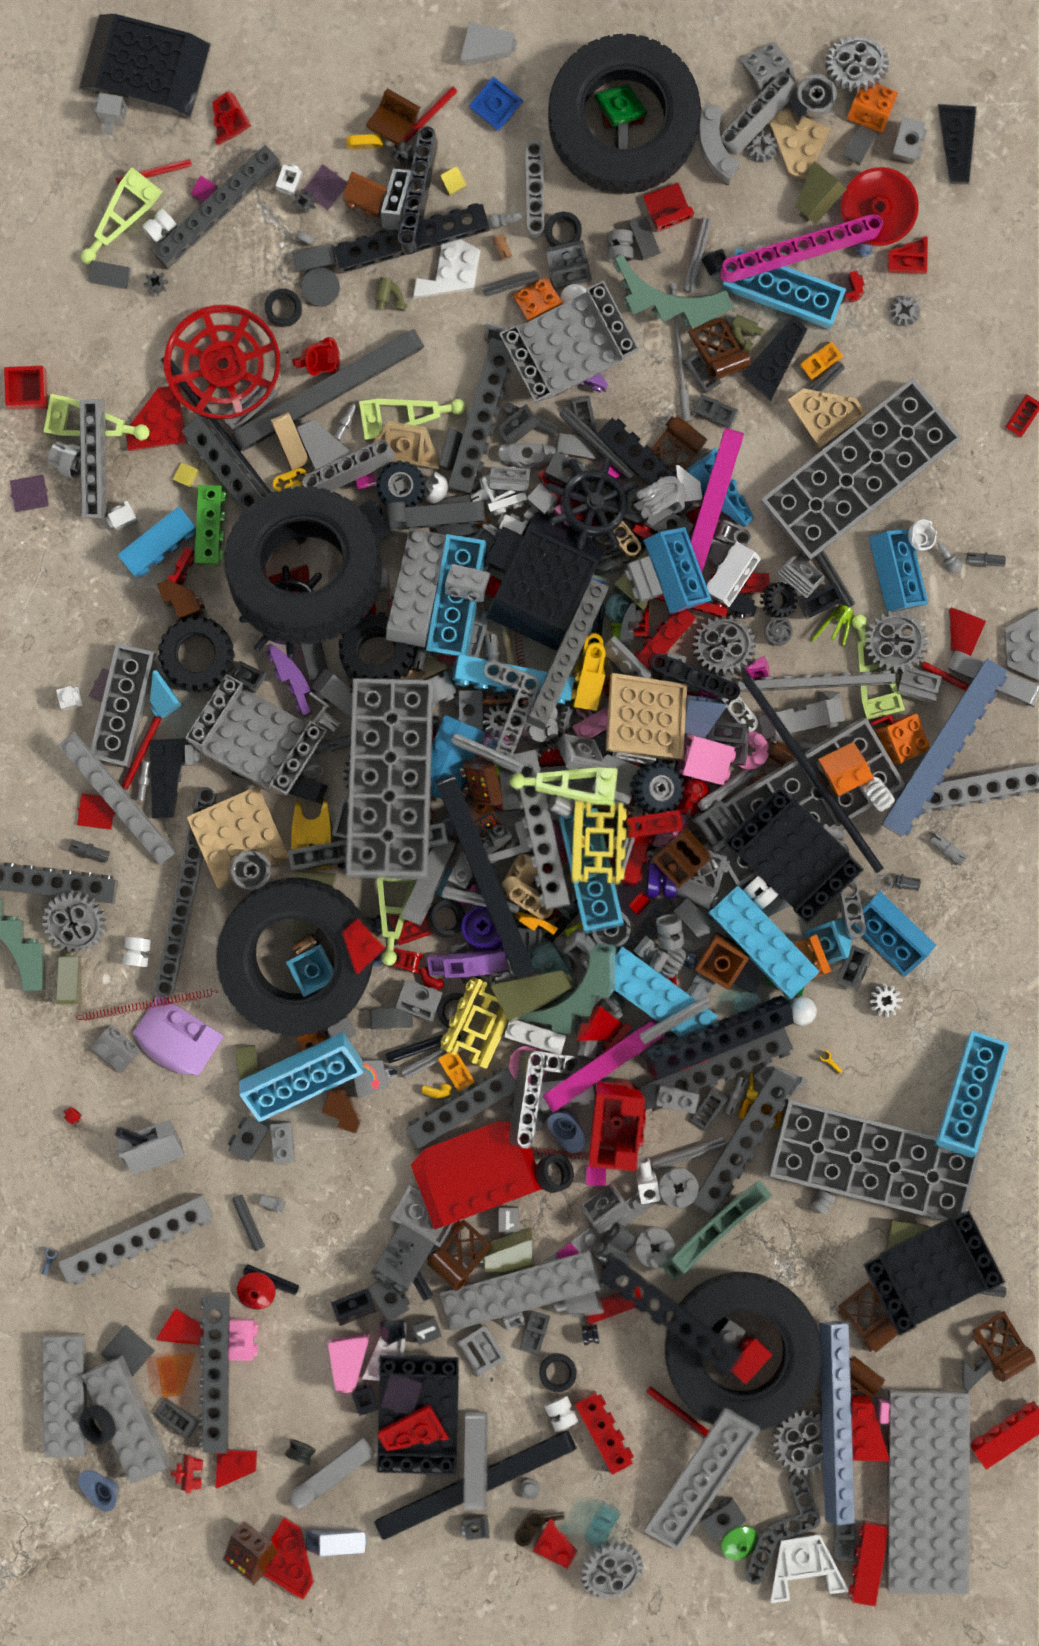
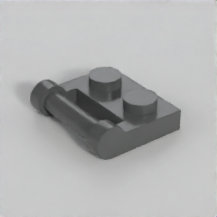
[692,800,739,853]

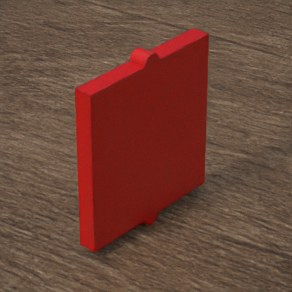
[77,793,116,830]

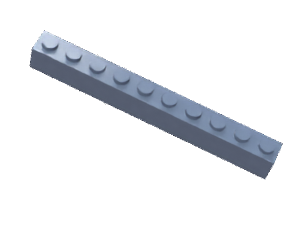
[881,658,1008,837]
[819,1321,855,1525]

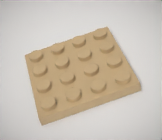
[606,673,687,761]
[186,786,289,889]

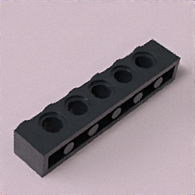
[596,418,696,515]

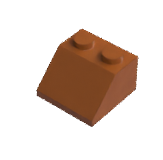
[343,171,387,218]
[695,932,749,990]

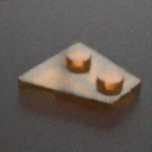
[157,1352,195,1398]

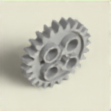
[826,34,889,93]
[865,610,929,674]
[692,615,756,677]
[42,891,107,953]
[771,1409,823,1475]
[579,1540,644,1601]

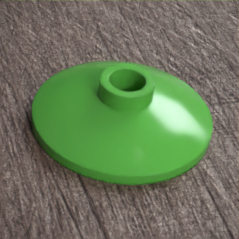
[721,1526,759,1560]

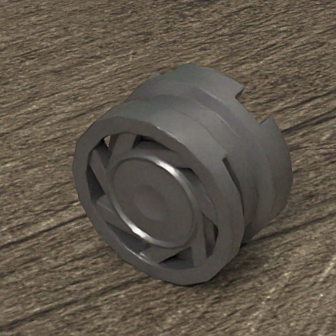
[765,618,793,646]

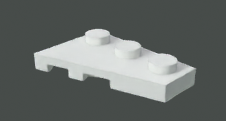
[362,1322,407,1381]

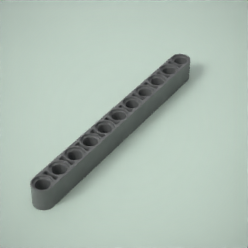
[231,329,424,451]
[155,787,216,997]

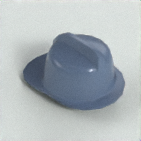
[547,1109,586,1153]
[78,1470,118,1512]

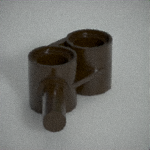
[515,1510,565,1547]

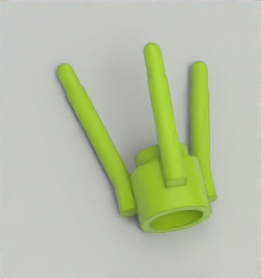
[811,604,853,646]

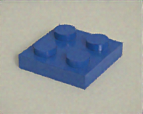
[469,76,523,132]

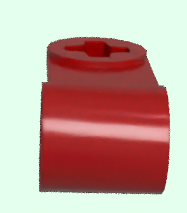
[392,948,424,973]

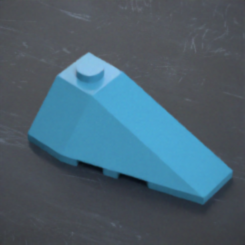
[687,447,754,528]

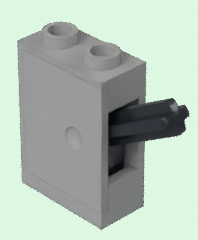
[115,1120,185,1175]

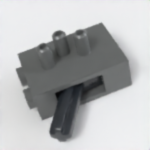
[371,1223,435,1301]

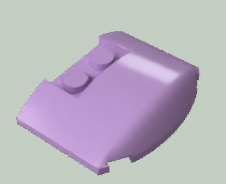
[133,995,224,1076]

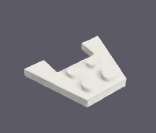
[413,228,480,298]
[770,1534,849,1603]

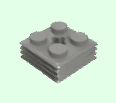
[778,553,825,598]
[557,734,606,770]
[580,1184,631,1233]

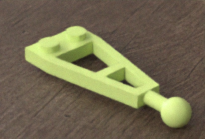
[81,167,162,264]
[44,394,149,440]
[359,399,466,441]
[852,614,905,720]
[509,767,617,805]
[377,879,416,965]

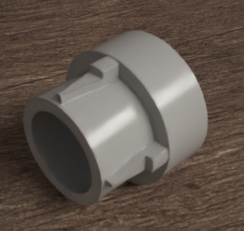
[47,441,81,479]

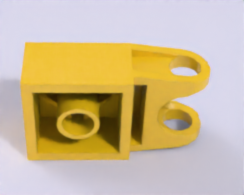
[571,633,605,711]
[291,801,332,870]

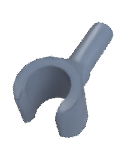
[42,1248,58,1275]

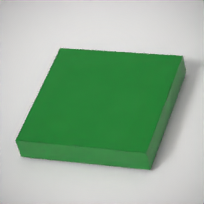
[594,84,647,127]

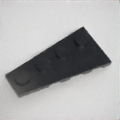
[938,104,977,184]
[742,317,808,401]
[150,738,188,819]

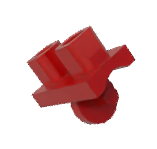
[170,1454,203,1493]

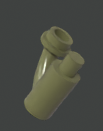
[375,277,408,311]
[732,314,764,353]

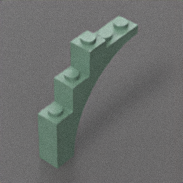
[613,253,734,329]
[0,897,45,991]
[519,943,615,1035]
[661,1180,772,1281]

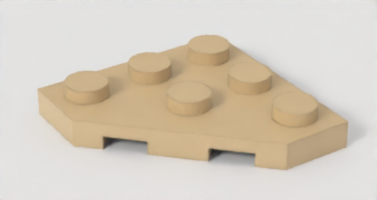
[769,107,830,182]
[786,388,867,448]

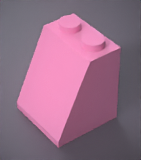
[676,733,736,785]
[328,1333,370,1393]

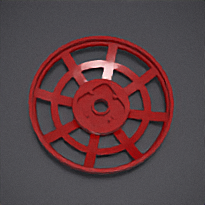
[164,305,281,420]

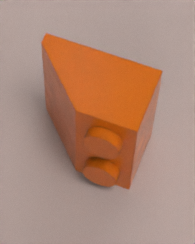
[818,742,874,796]

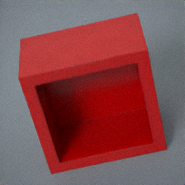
[4,365,48,410]
[732,1334,772,1384]

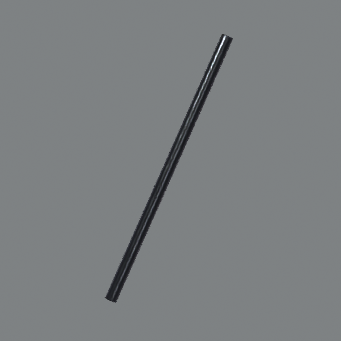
[161,357,307,545]
[742,675,884,873]

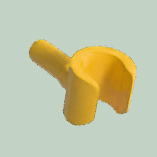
[820,1050,842,1074]
[745,1073,759,1101]

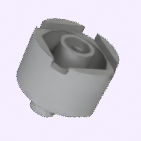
[796,74,837,119]
[428,671,456,708]
[515,704,560,744]
[228,850,270,890]
[591,912,631,948]
[658,1167,699,1208]
[635,1227,675,1268]

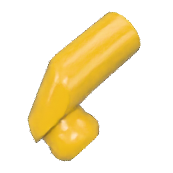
[422,1083,452,1099]

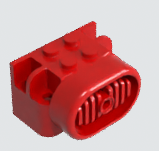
[589,1078,646,1172]

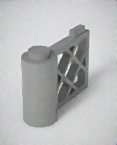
[675,847,730,910]

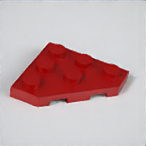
[126,385,186,451]
[263,1516,314,1600]

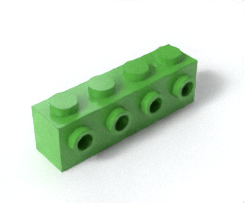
[195,485,227,566]

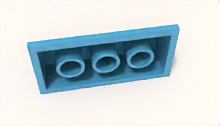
[117,506,196,578]
[644,527,711,614]
[869,529,928,613]
[430,715,486,799]
[852,891,936,977]

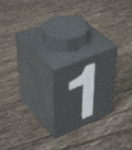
[410,1316,442,1345]

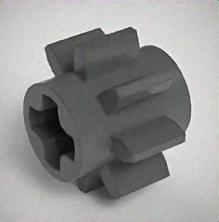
[391,141,415,167]
[292,188,318,213]
[144,271,169,296]

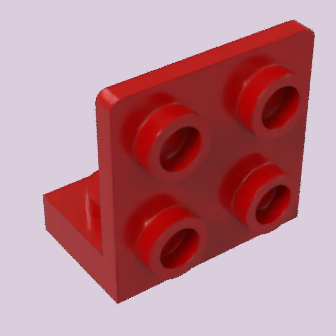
[643,183,694,232]

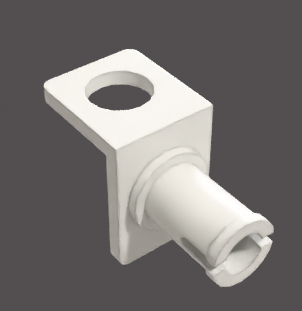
[471,478,517,503]
[309,692,341,733]
[635,1157,660,1204]

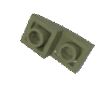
[235,1045,259,1081]

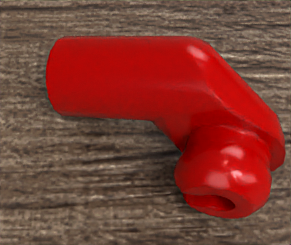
[419,966,444,990]

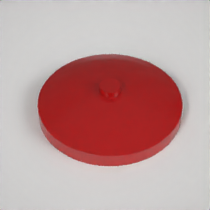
[841,167,919,246]

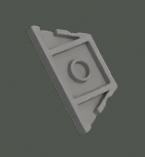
[1004,609,1039,681]

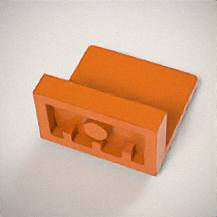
[847,83,898,133]
[513,278,563,322]
[875,714,930,765]
[794,935,831,978]

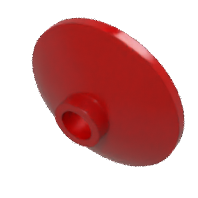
[237,1272,276,1310]

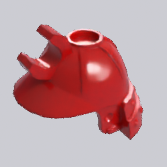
[292,337,340,376]
[677,775,710,815]

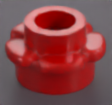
[63,1107,82,1124]

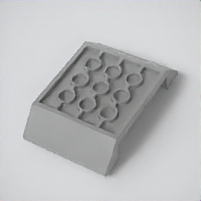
[499,280,639,403]
[185,674,327,796]

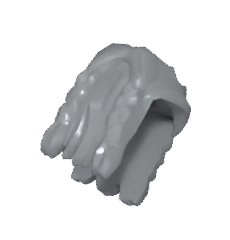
[634,476,687,527]

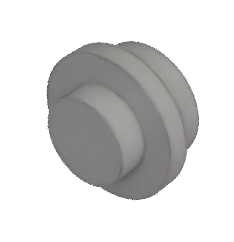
[520,1479,540,1499]

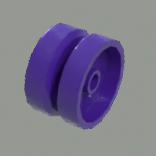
[647,855,676,898]
[461,905,503,951]

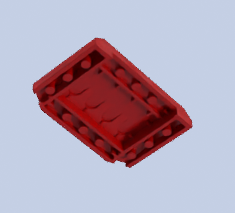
[411,1121,543,1230]

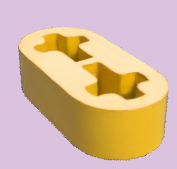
[346,134,383,149]
[273,468,308,492]

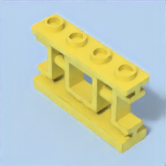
[571,801,626,884]
[440,976,508,1069]

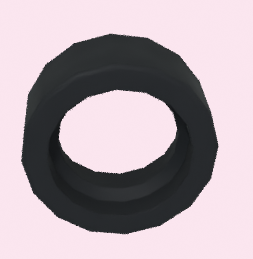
[545,211,582,247]
[265,288,302,327]
[426,899,466,937]
[437,993,474,1028]
[535,1154,574,1193]
[539,1353,577,1392]
[79,1405,116,1446]

